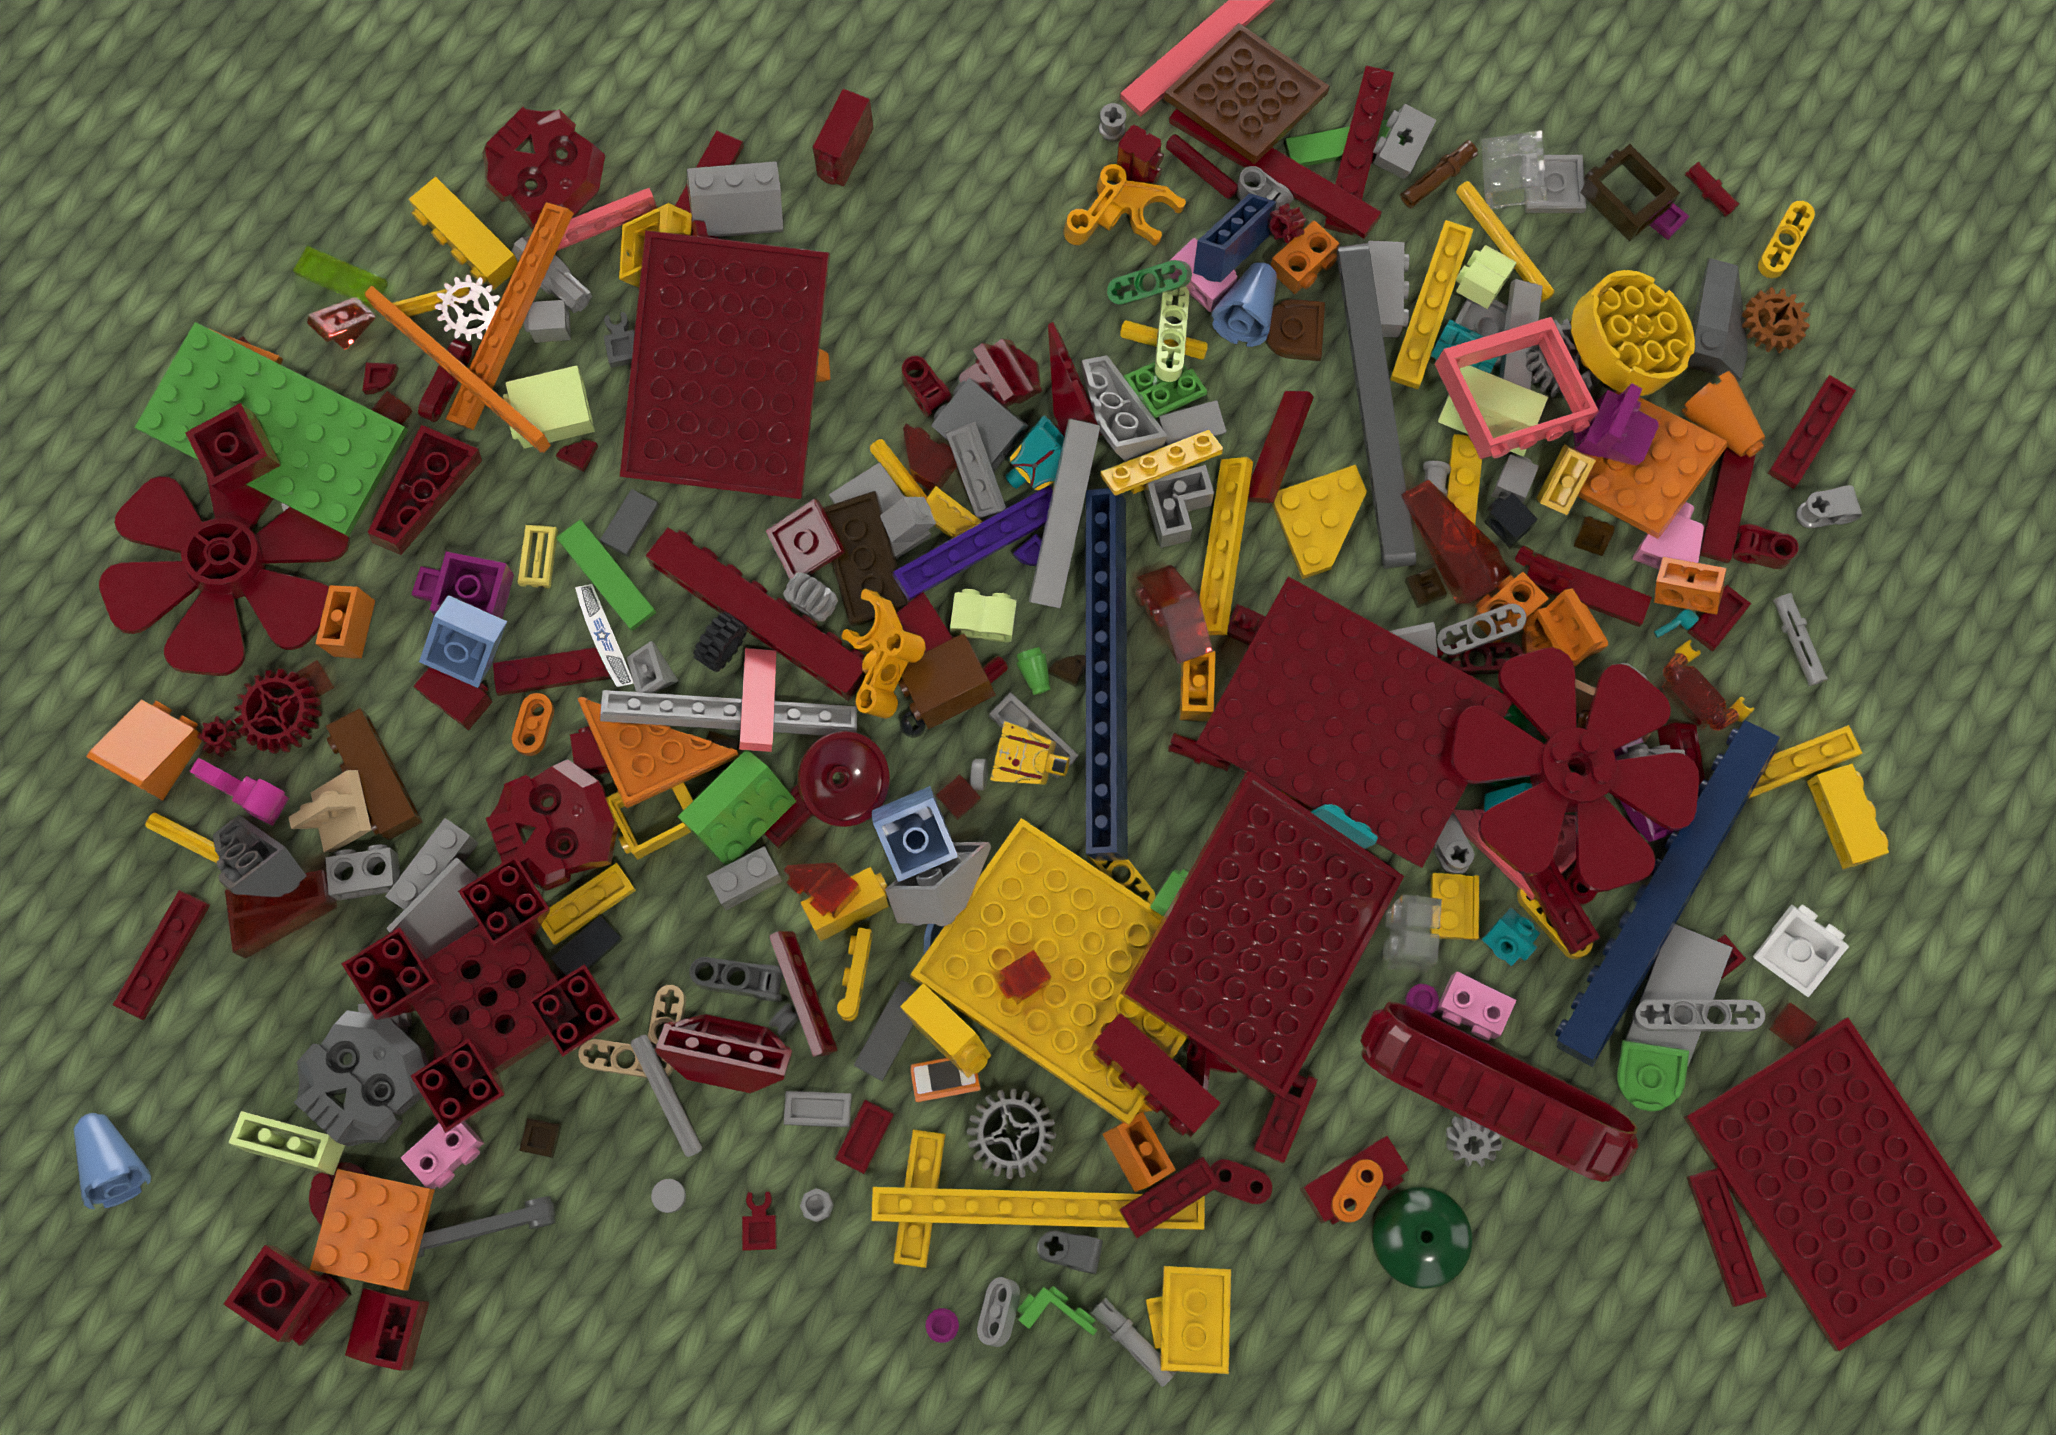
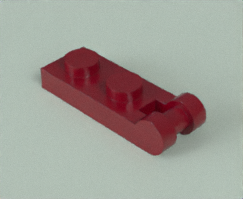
[1252,1074,1318,1164]

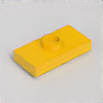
[925,486,983,539]

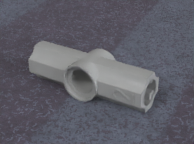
[511,236,592,313]

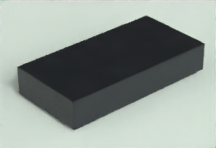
[551,915,623,976]

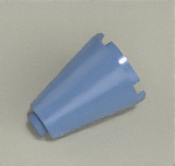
[1211,263,1277,347]
[74,1113,151,1209]

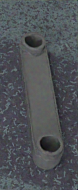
[417,1196,556,1258]

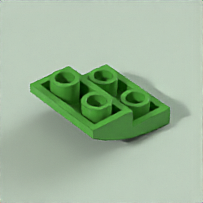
[1124,358,1207,418]

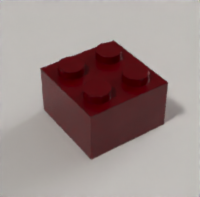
[185,403,281,495]
[223,1245,330,1342]

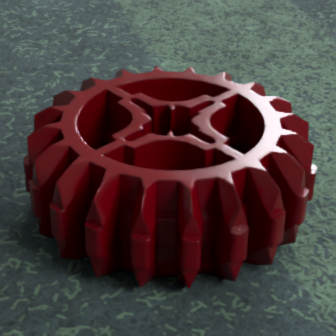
[234,669,322,754]

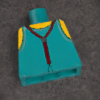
[1006,415,1065,491]

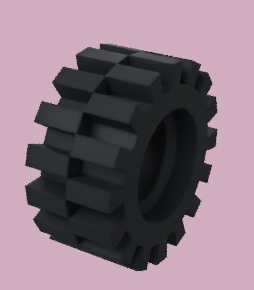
[693,612,748,673]

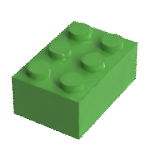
[677,750,796,866]

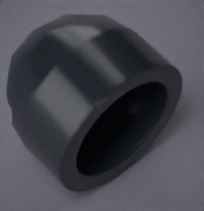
[900,711,926,738]

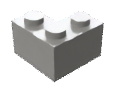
[1144,465,1214,548]

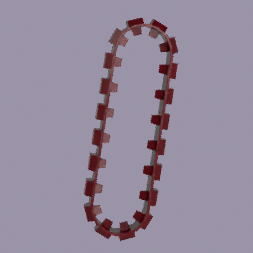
[1360,1002,1639,1182]

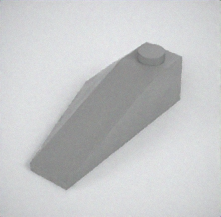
[1081,355,1167,462]

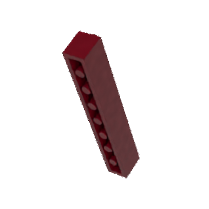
[646,527,866,702]

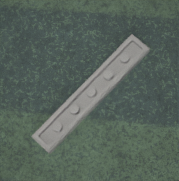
[1029,419,1100,608]

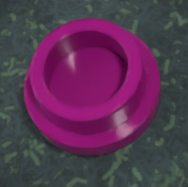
[925,1308,959,1343]

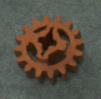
[1741,287,1810,353]

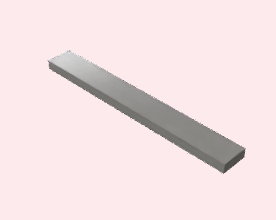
[600,690,857,735]

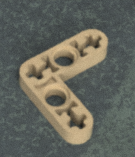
[579,985,686,1078]

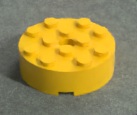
[1571,270,1695,396]

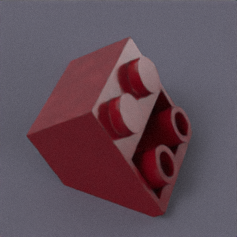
[345,1288,429,1371]

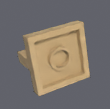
[289,770,371,852]

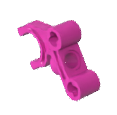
[190,758,289,826]

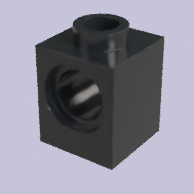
[1484,493,1538,548]

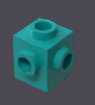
[1482,907,1540,966]

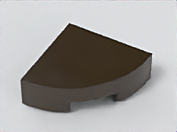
[1048,655,1086,687]

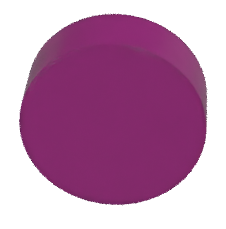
[1405,984,1439,1015]

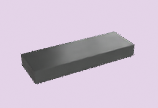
[854,980,918,1082]

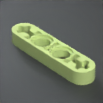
[1155,286,1190,382]

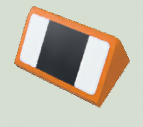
[910,1058,980,1102]

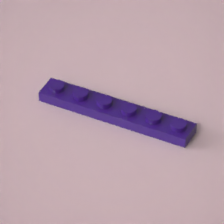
[892,485,1053,601]

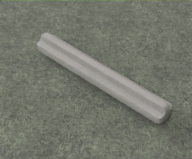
[631,1035,702,1157]

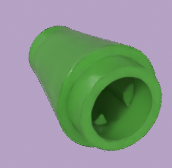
[1016,647,1051,696]

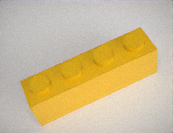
[409,176,518,290]

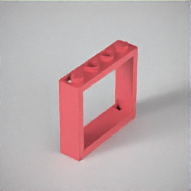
[1435,317,1599,459]

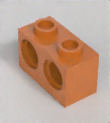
[1271,220,1340,294]
[1654,557,1726,615]
[1474,572,1549,643]

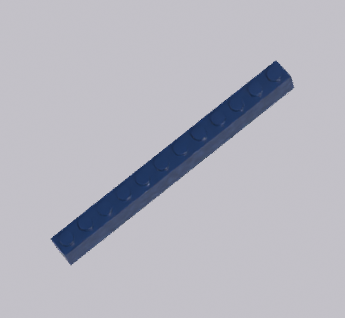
[1086,488,1128,861]
[1555,720,1780,1068]

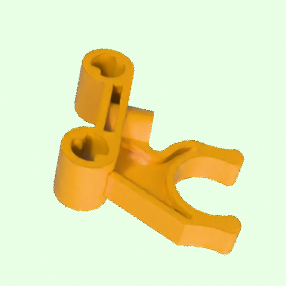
[1064,164,1186,246]
[841,589,925,719]

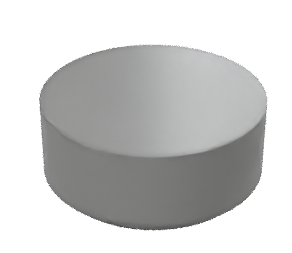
[971,758,988,791]
[651,1179,686,1213]

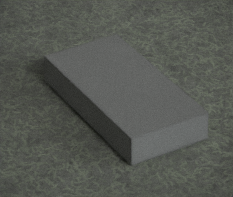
[600,489,659,557]

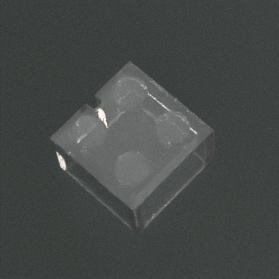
[1481,130,1548,208]
[1383,895,1442,973]

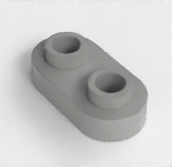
[977,1277,1020,1347]

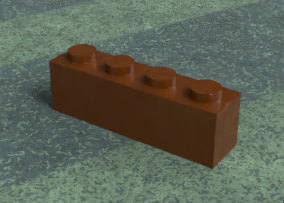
[326,708,423,840]

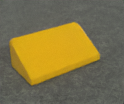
[1537,444,1596,515]

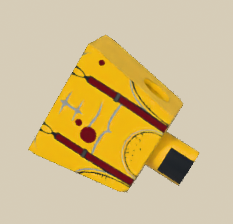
[990,721,1070,785]

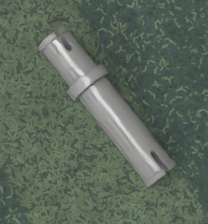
[1773,593,1828,686]
[1091,1297,1177,1387]

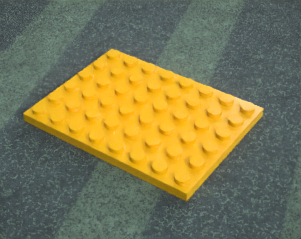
[910,818,1187,1125]

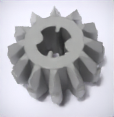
[783,573,838,621]
[1446,1116,1502,1167]

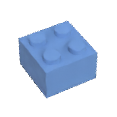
[419,595,507,688]

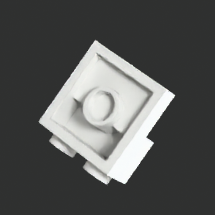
[1753,904,1849,997]

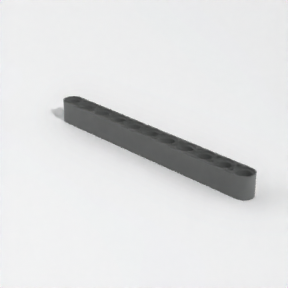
[1337,243,1416,569]

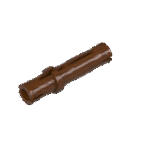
[1400,140,1478,209]

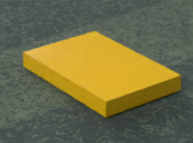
[1160,1266,1231,1374]

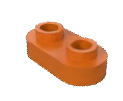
[512,693,554,756]
[1331,1160,1383,1223]

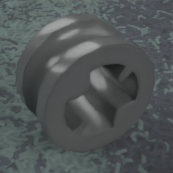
[769,1003,799,1036]

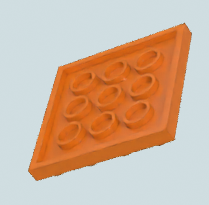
[1574,391,1727,539]

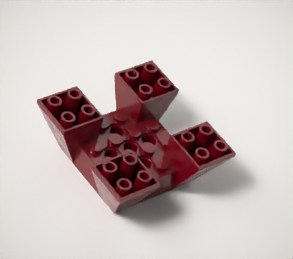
[342,855,620,1133]

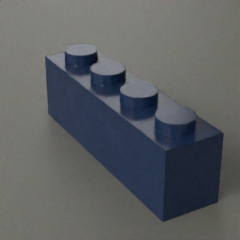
[1193,193,1276,283]

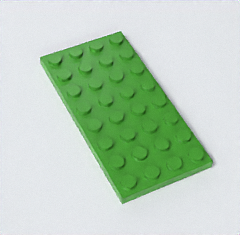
[134,322,408,537]

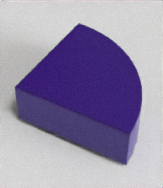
[1013,534,1042,566]

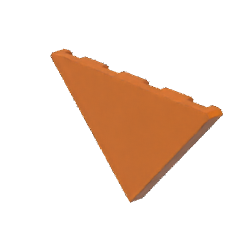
[577,697,739,808]

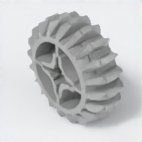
[1526,318,1601,400]
[967,1089,1056,1179]

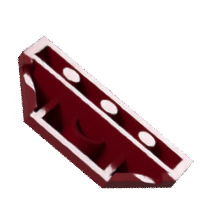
[655,1014,792,1094]

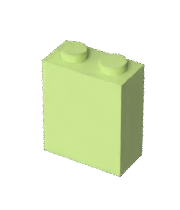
[503,365,595,449]

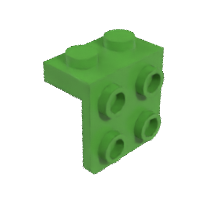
[1017,1286,1097,1336]

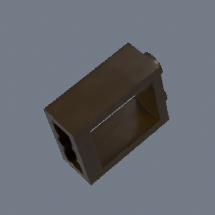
[1580,144,1680,242]

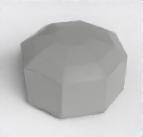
[800,1188,834,1222]

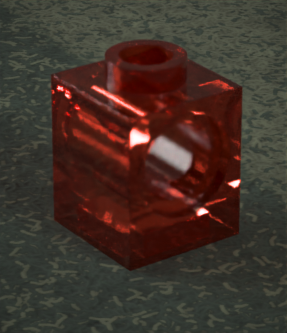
[998,950,1052,1004]

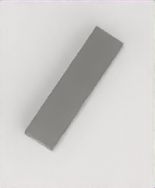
[1499,279,1542,389]

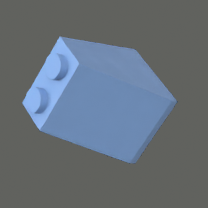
[872,786,958,882]

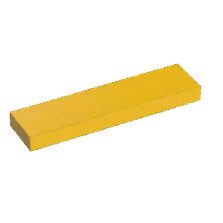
[1749,725,1863,799]
[893,1130,946,1268]

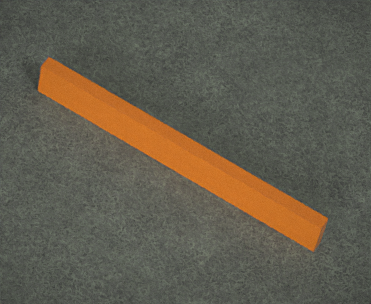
[446,202,574,430]
[365,286,551,453]

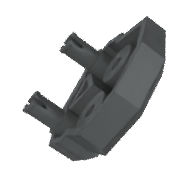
[294,1010,428,1147]

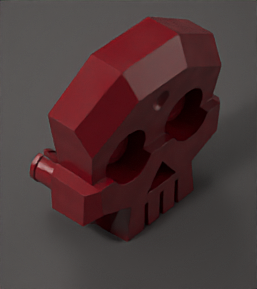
[482,106,605,230]
[485,760,618,891]

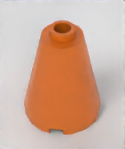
[1681,371,1765,458]

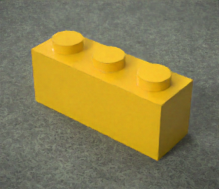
[1807,763,1889,870]

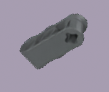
[689,957,783,1002]

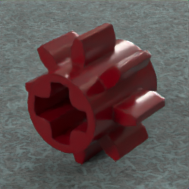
[1268,203,1307,243]
[197,716,242,758]

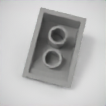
[885,842,991,926]

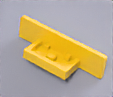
[1100,430,1223,495]

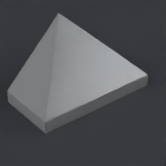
[626,641,678,693]

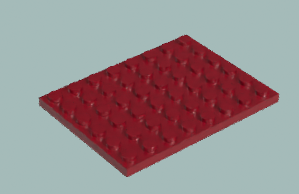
[619,230,830,499]
[1196,576,1512,868]
[1120,771,1404,1098]
[1684,1017,2003,1352]

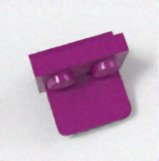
[1573,383,1659,465]

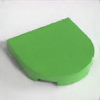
[1617,1040,1689,1111]

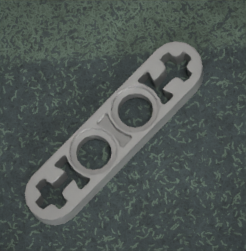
[1633,999,1766,1032]

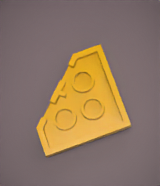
[1272,465,1367,579]

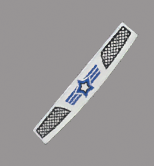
[575,584,634,687]

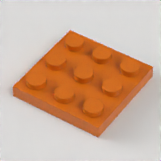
[310,1169,435,1291]

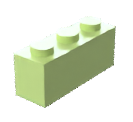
[229,1111,345,1175]

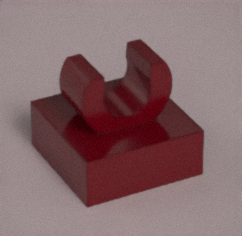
[1227,604,1265,646]

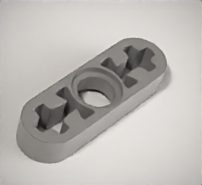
[1437,604,1526,655]

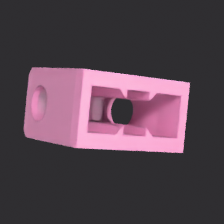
[1632,502,1704,569]

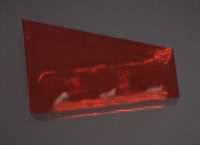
[1136,565,1213,664]
[225,870,337,959]

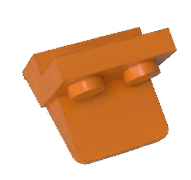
[1522,588,1608,667]

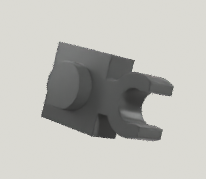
[604,312,635,368]

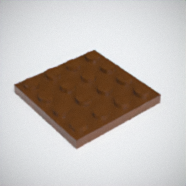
[1164,23,1330,164]

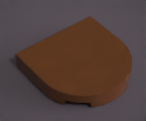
[1265,299,1325,361]

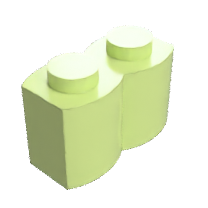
[1456,245,1517,309]
[950,589,1017,642]

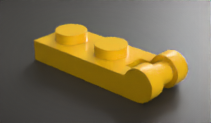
[837,927,873,1021]

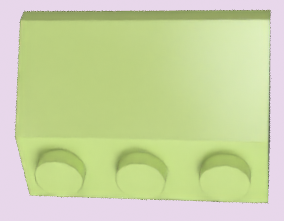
[1438,365,1548,457]

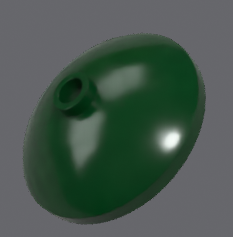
[1372,1187,1472,1289]

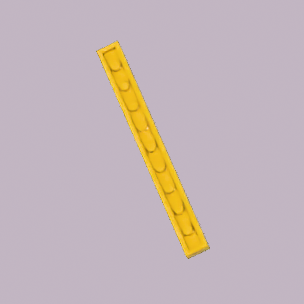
[871,1187,1205,1230]

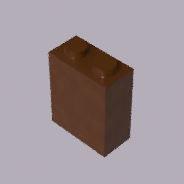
[898,633,996,729]

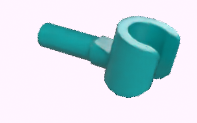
[1654,609,1699,638]

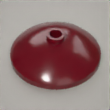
[798,731,890,827]

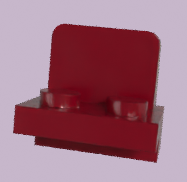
[959,338,1043,407]

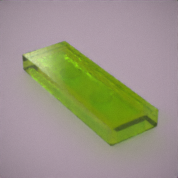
[293,246,388,309]

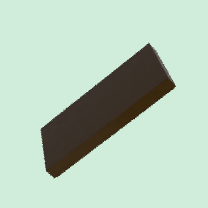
[823,491,909,627]

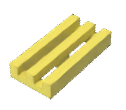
[518,525,558,588]

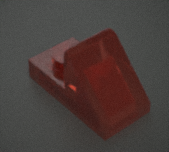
[307,297,376,349]

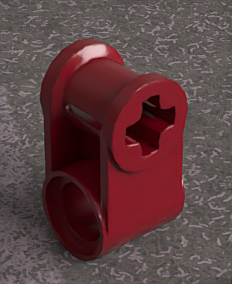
[902,356,952,417]
[1733,524,1799,569]

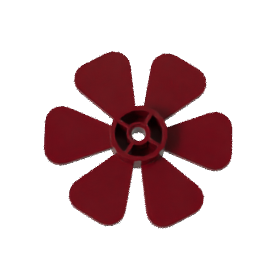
[99,476,350,676]
[1451,647,1699,892]

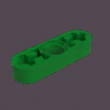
[1107,260,1192,305]

